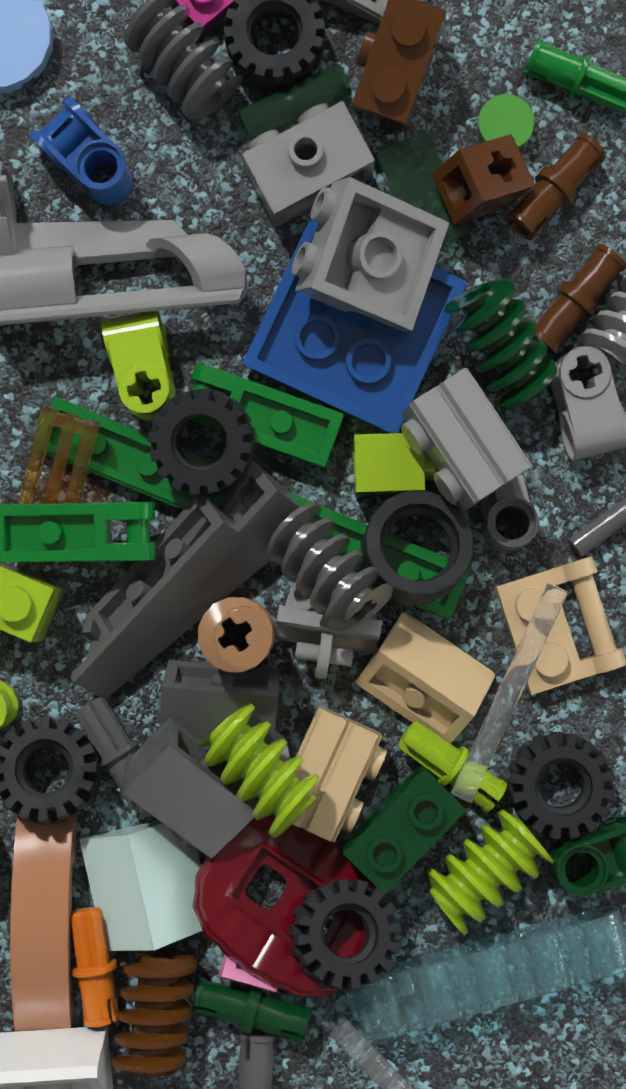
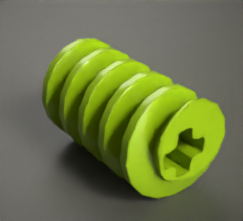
[198,703,323,838]
[427,809,554,936]

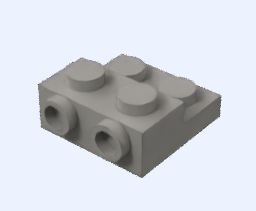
[292,177,449,332]

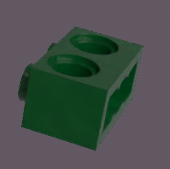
[342,763,467,894]

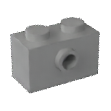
[242,101,375,228]

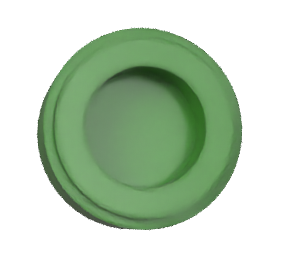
[476,94,534,150]

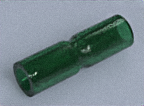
[237,63,352,142]

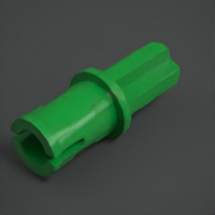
[524,39,626,113]

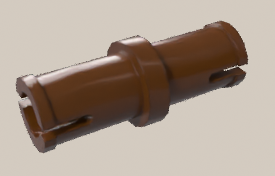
[505,133,606,241]
[534,244,626,355]

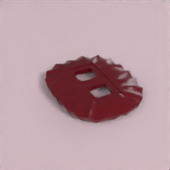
[192,815,384,998]

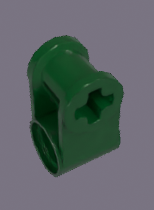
[546,814,626,897]

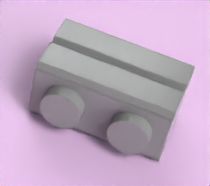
[401,368,532,511]

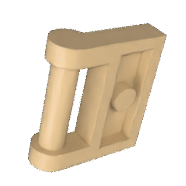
[494,556,626,695]

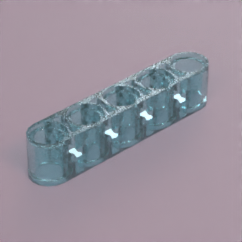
[351,906,626,1040]

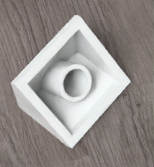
[0,1026,113,1089]

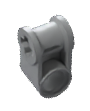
[550,346,626,462]

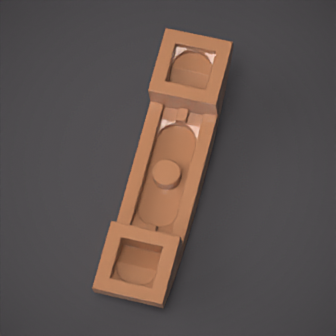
[10,815,77,1032]

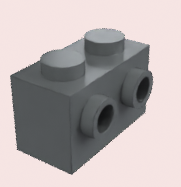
[122,717,258,859]

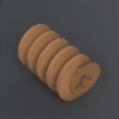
[198,597,275,672]

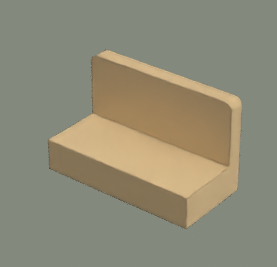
[354,612,495,744]

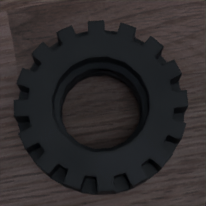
[224,0,325,92]
[148,389,255,494]

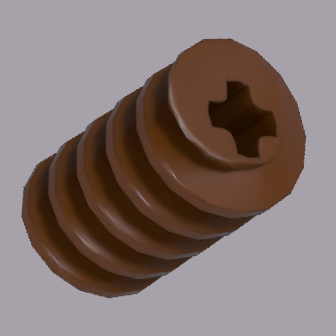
[111,947,197,1077]

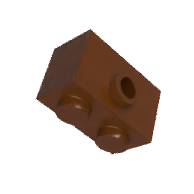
[352,0,446,130]

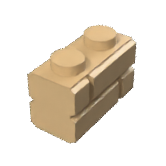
[273,705,387,843]

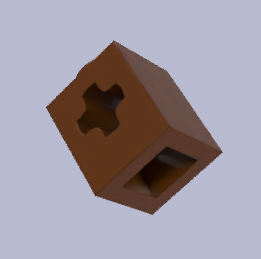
[431,134,535,225]

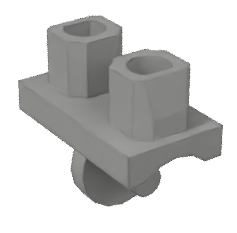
[275,582,382,680]

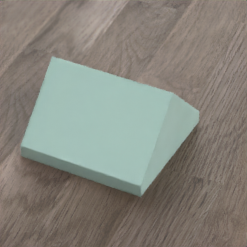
[80,820,202,951]

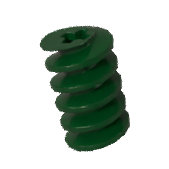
[444,279,557,410]

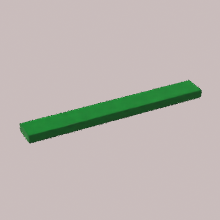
[33,396,471,620]

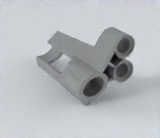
[0,162,248,326]

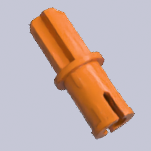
[70,907,119,1027]

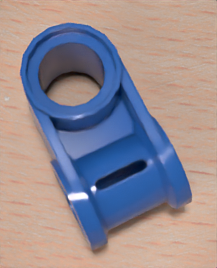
[27,96,134,206]

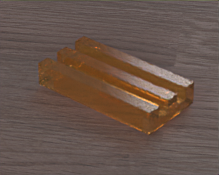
[18,405,101,504]

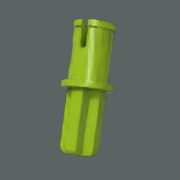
[398,721,507,813]

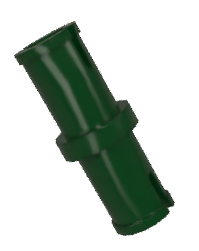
[191,977,312,1045]

